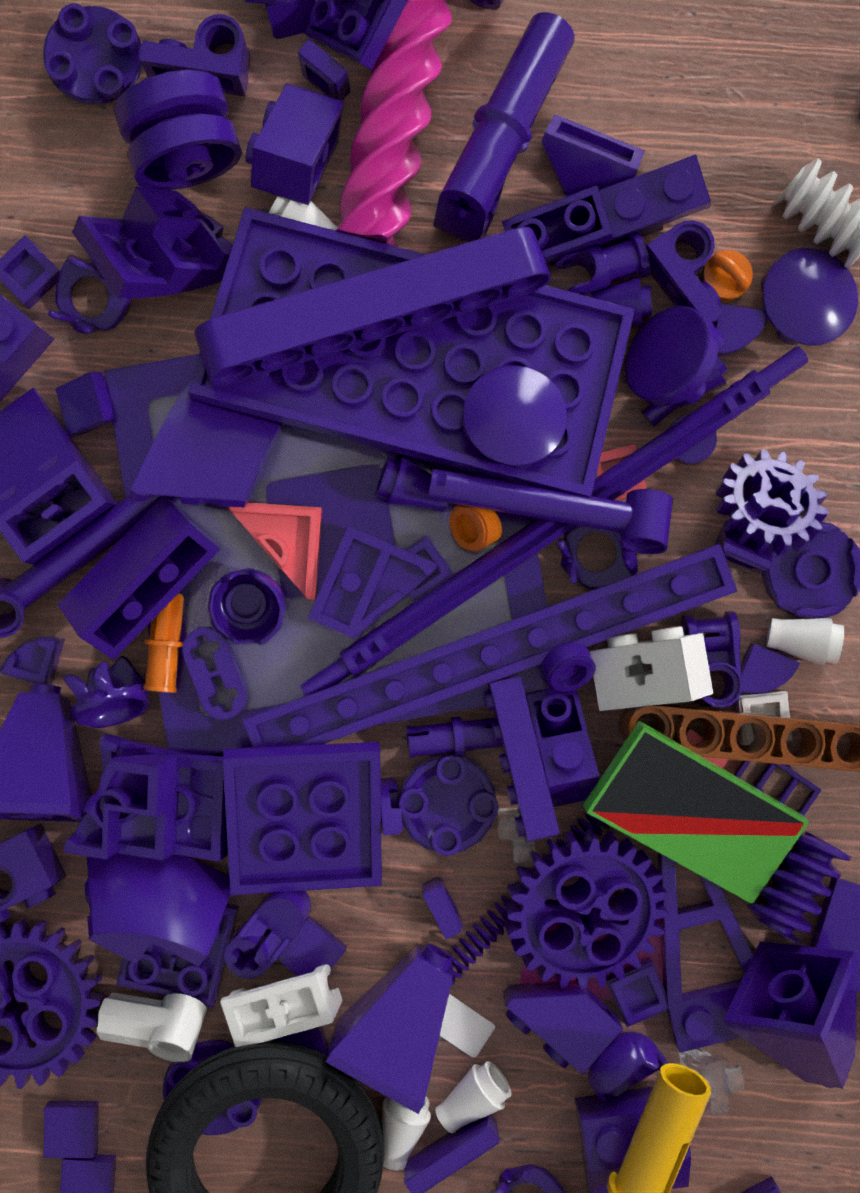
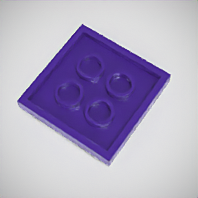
[223,742,382,895]

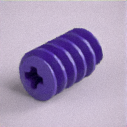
[747,831,851,945]

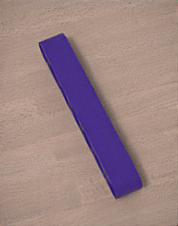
[194,227,551,386]

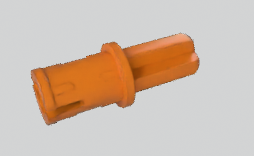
[143,593,184,693]

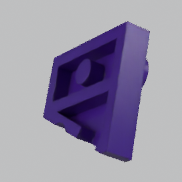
[307,526,438,639]

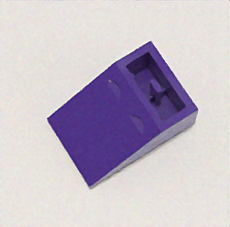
[0,388,118,564]

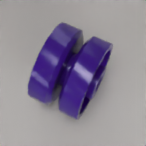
[113,70,243,190]

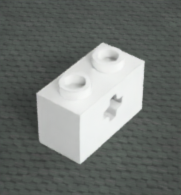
[589,626,713,711]

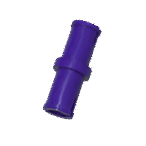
[406,717,502,758]

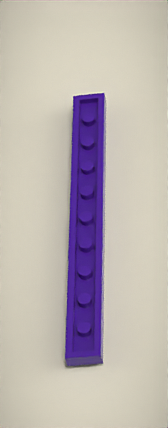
[243,544,738,748]

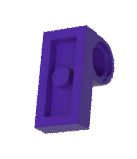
[139,14,250,97]
[646,220,724,324]

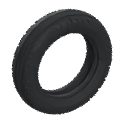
[146,1041,384,1193]

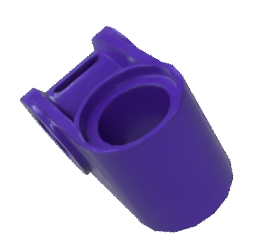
[681,611,743,708]

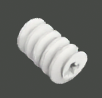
[771,158,860,269]

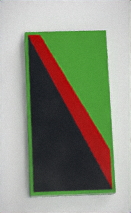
[583,721,810,904]

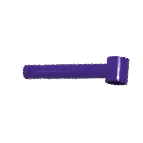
[428,468,673,554]
[0,495,178,638]

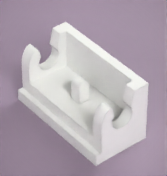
[220,964,343,1047]

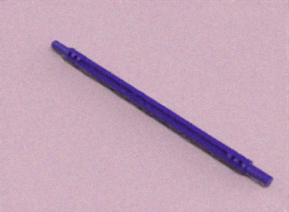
[300,346,808,696]

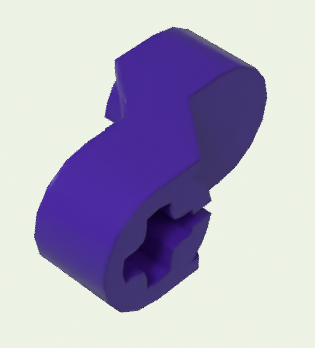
[224,891,312,979]

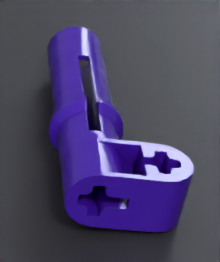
[433,12,575,243]

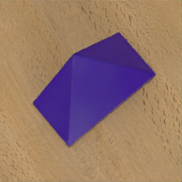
[542,114,645,196]

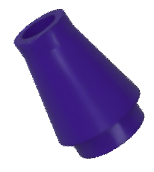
[375,456,449,513]

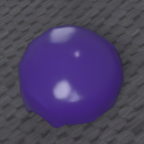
[207,568,287,645]
[588,1031,668,1102]

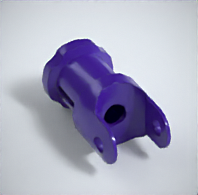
[555,232,650,295]

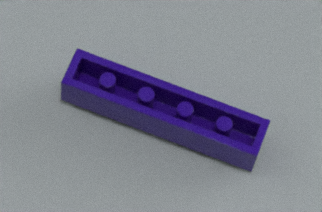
[484,676,560,843]

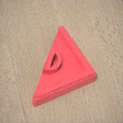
[228,503,323,600]

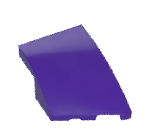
[72,187,233,298]

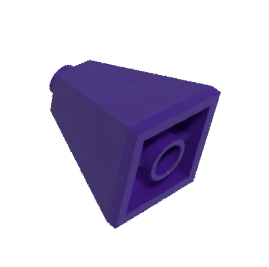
[0,684,92,823]
[723,941,858,1089]
[325,944,453,1114]

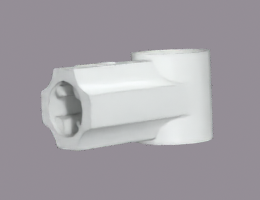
[96,992,207,1062]

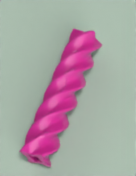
[336,0,452,247]

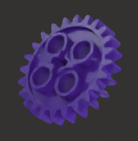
[503,829,669,990]
[0,918,106,1089]

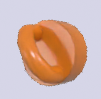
[700,250,753,303]
[449,505,502,552]

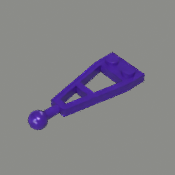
[658,852,754,1053]

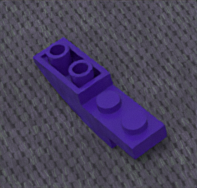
[502,154,711,264]

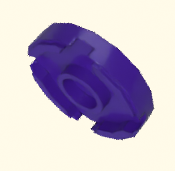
[761,522,860,619]

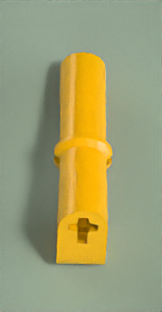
[607,1063,712,1193]

